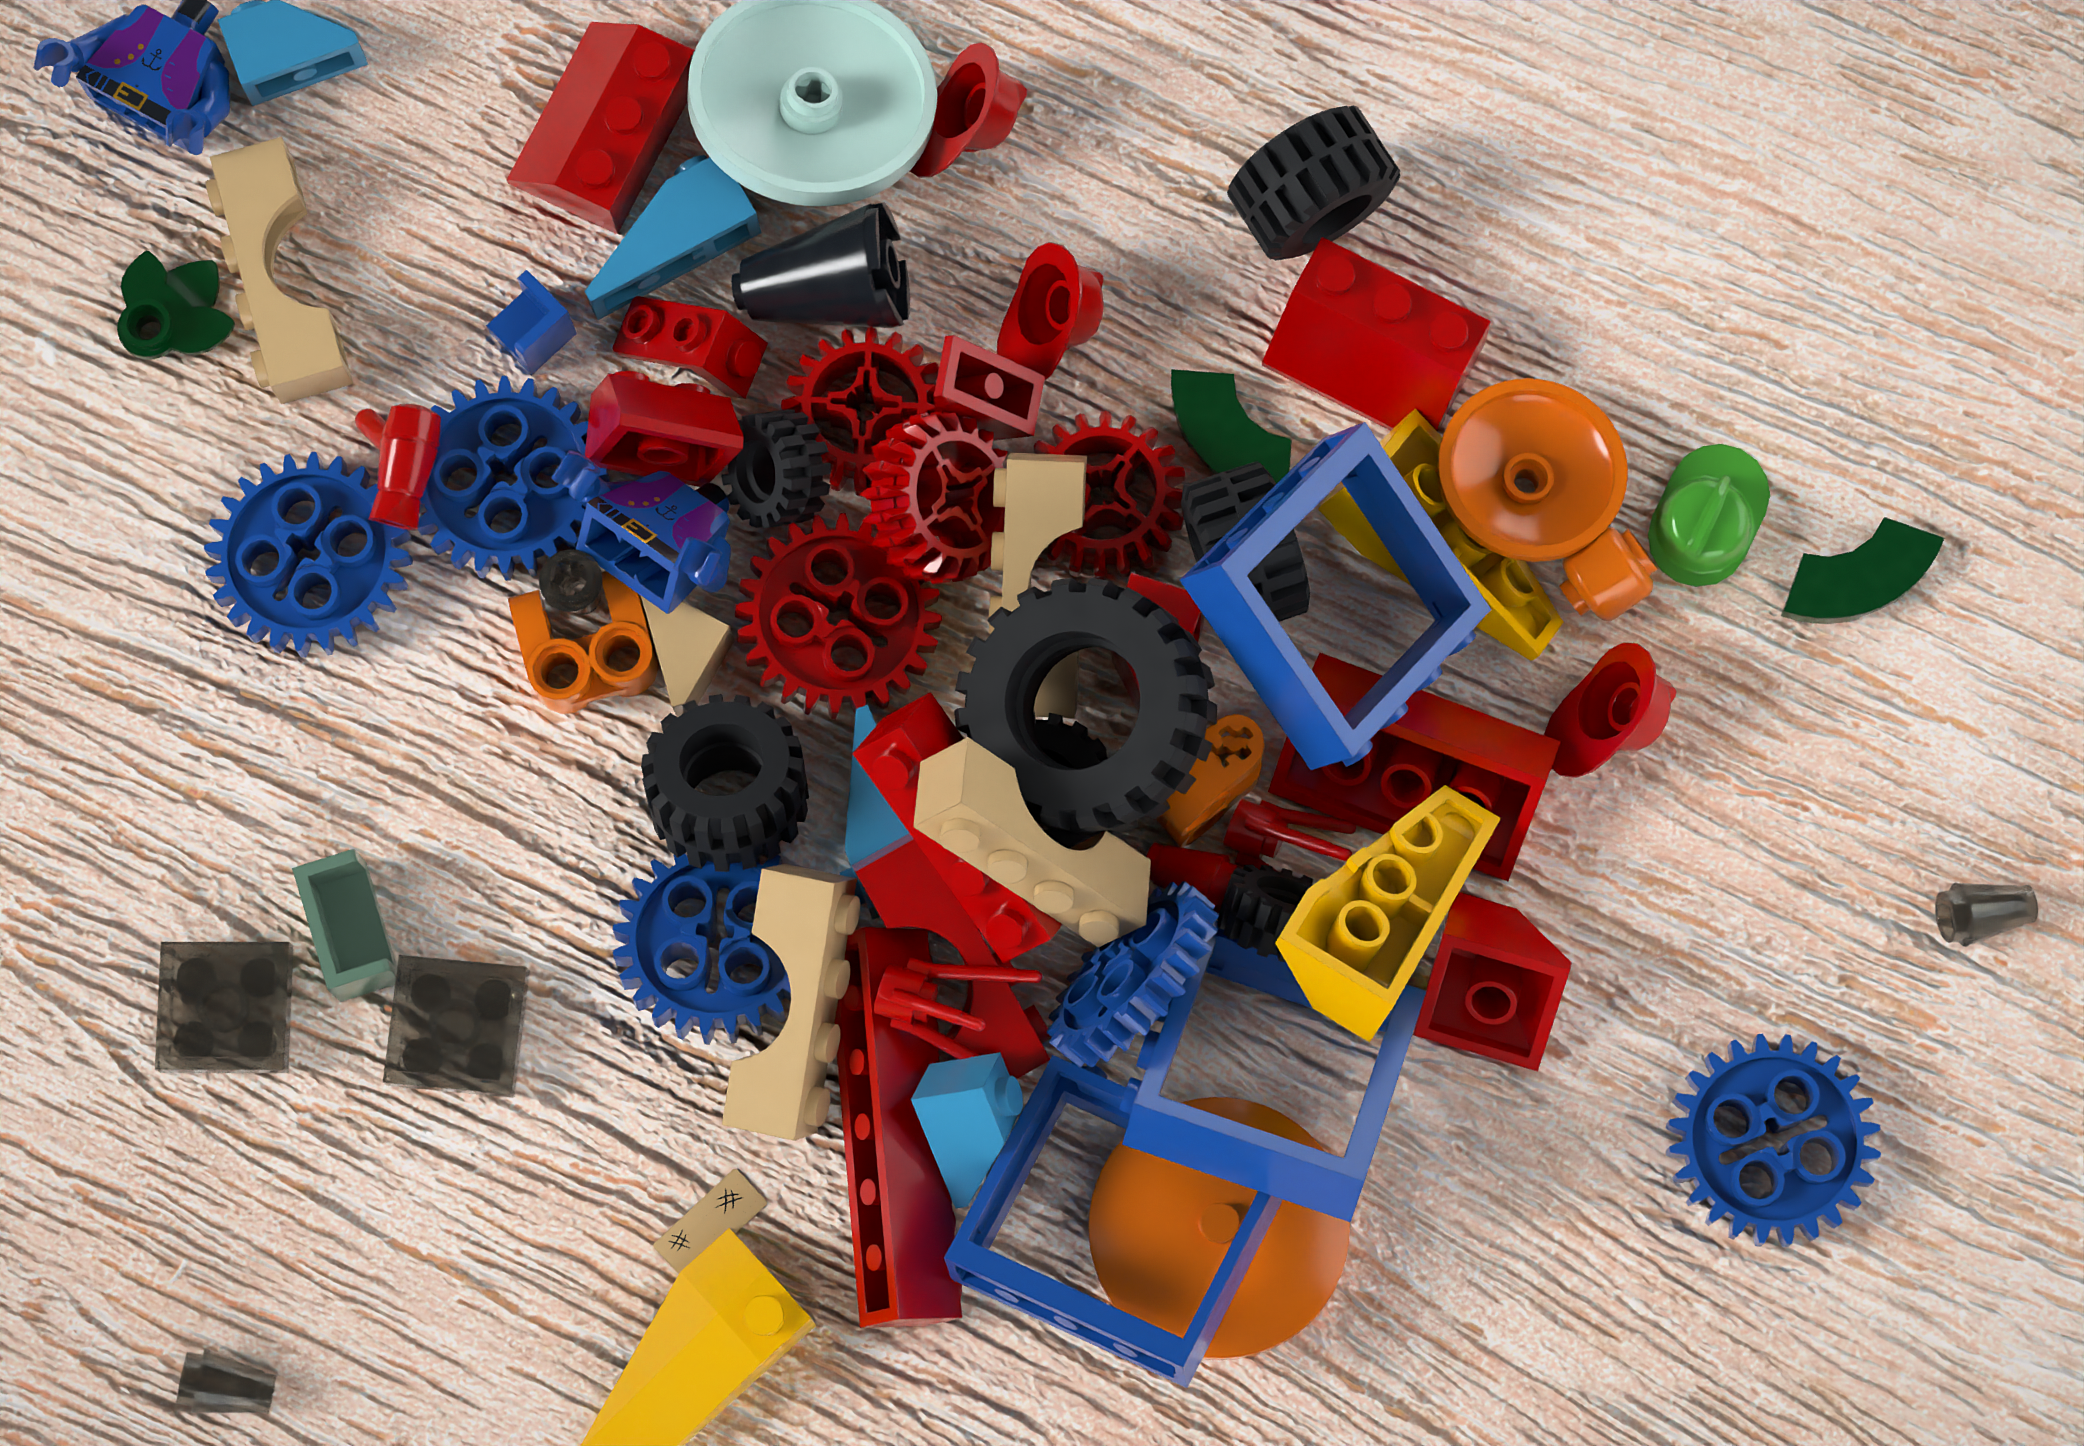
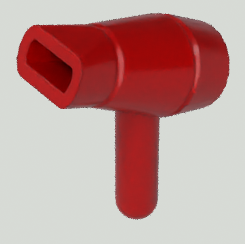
[355,403,441,530]

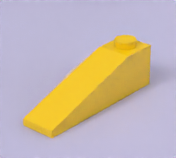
[1318,409,1564,662]
[1275,785,1501,1042]
[580,1228,816,1446]

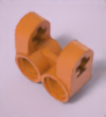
[508,571,659,714]
[1156,714,1264,848]

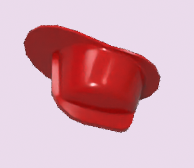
[909,42,1027,178]
[997,242,1104,380]
[1544,642,1677,778]

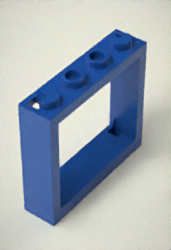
[1180,422,1492,770]
[1119,920,1426,1222]
[944,1055,1283,1388]

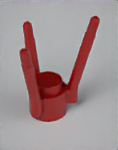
[1223,798,1356,872]
[874,957,1043,1059]

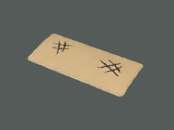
[653,1169,767,1274]

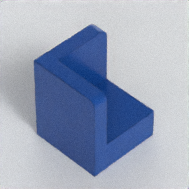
[486,270,577,375]

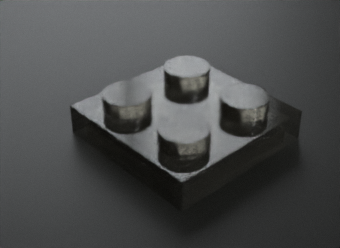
[155,942,294,1073]
[383,955,530,1098]

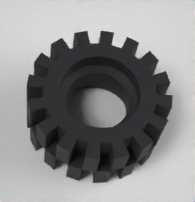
[721,409,831,528]
[1217,864,1314,963]

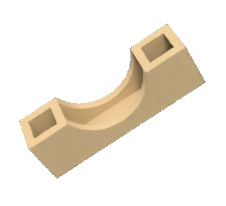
[205,137,353,404]
[989,453,1087,718]
[913,737,1151,947]
[722,864,860,1141]

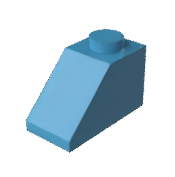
[218,0,368,106]
[911,1052,1023,1209]

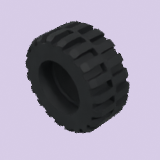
[954,578,1217,836]

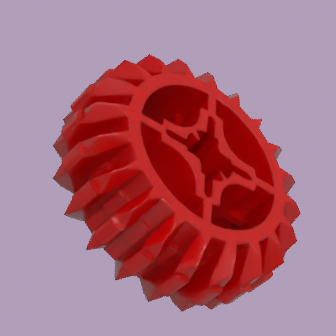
[781,326,939,497]
[1034,410,1185,580]
[859,411,1008,584]

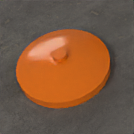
[1088,1097,1350,1360]

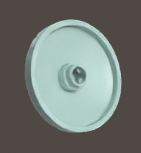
[687,0,937,206]

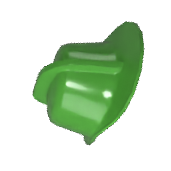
[1648,444,1770,587]

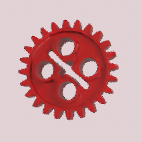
[735,513,942,720]

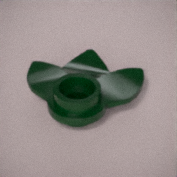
[117,250,235,360]

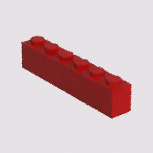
[834,927,962,1328]

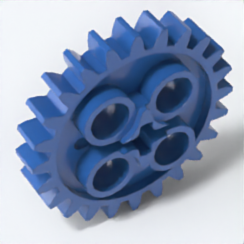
[418,376,610,581]
[204,452,413,658]
[612,854,791,1045]
[1047,881,1219,1068]
[1666,1033,1881,1247]

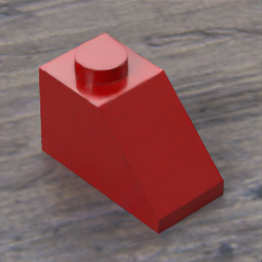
[934,335,1045,441]

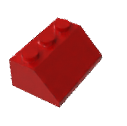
[507,22,695,235]
[1261,237,1491,432]

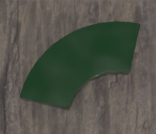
[1171,369,1292,484]
[1781,517,1945,624]

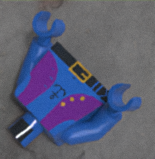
[33,0,230,155]
[551,451,731,614]

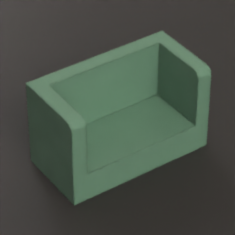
[292,849,402,1002]

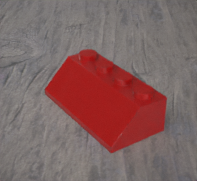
[1268,653,1561,882]

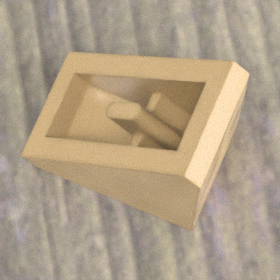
[641,596,735,717]

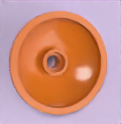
[1437,378,1628,562]

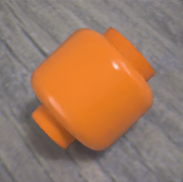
[1559,527,1658,621]

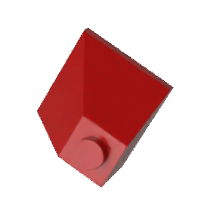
[1413,892,1572,1072]

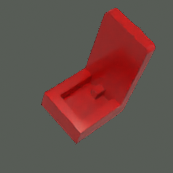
[612,296,768,399]

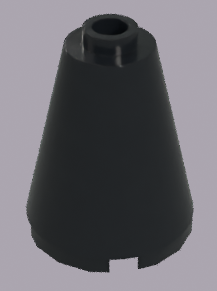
[731,202,910,328]

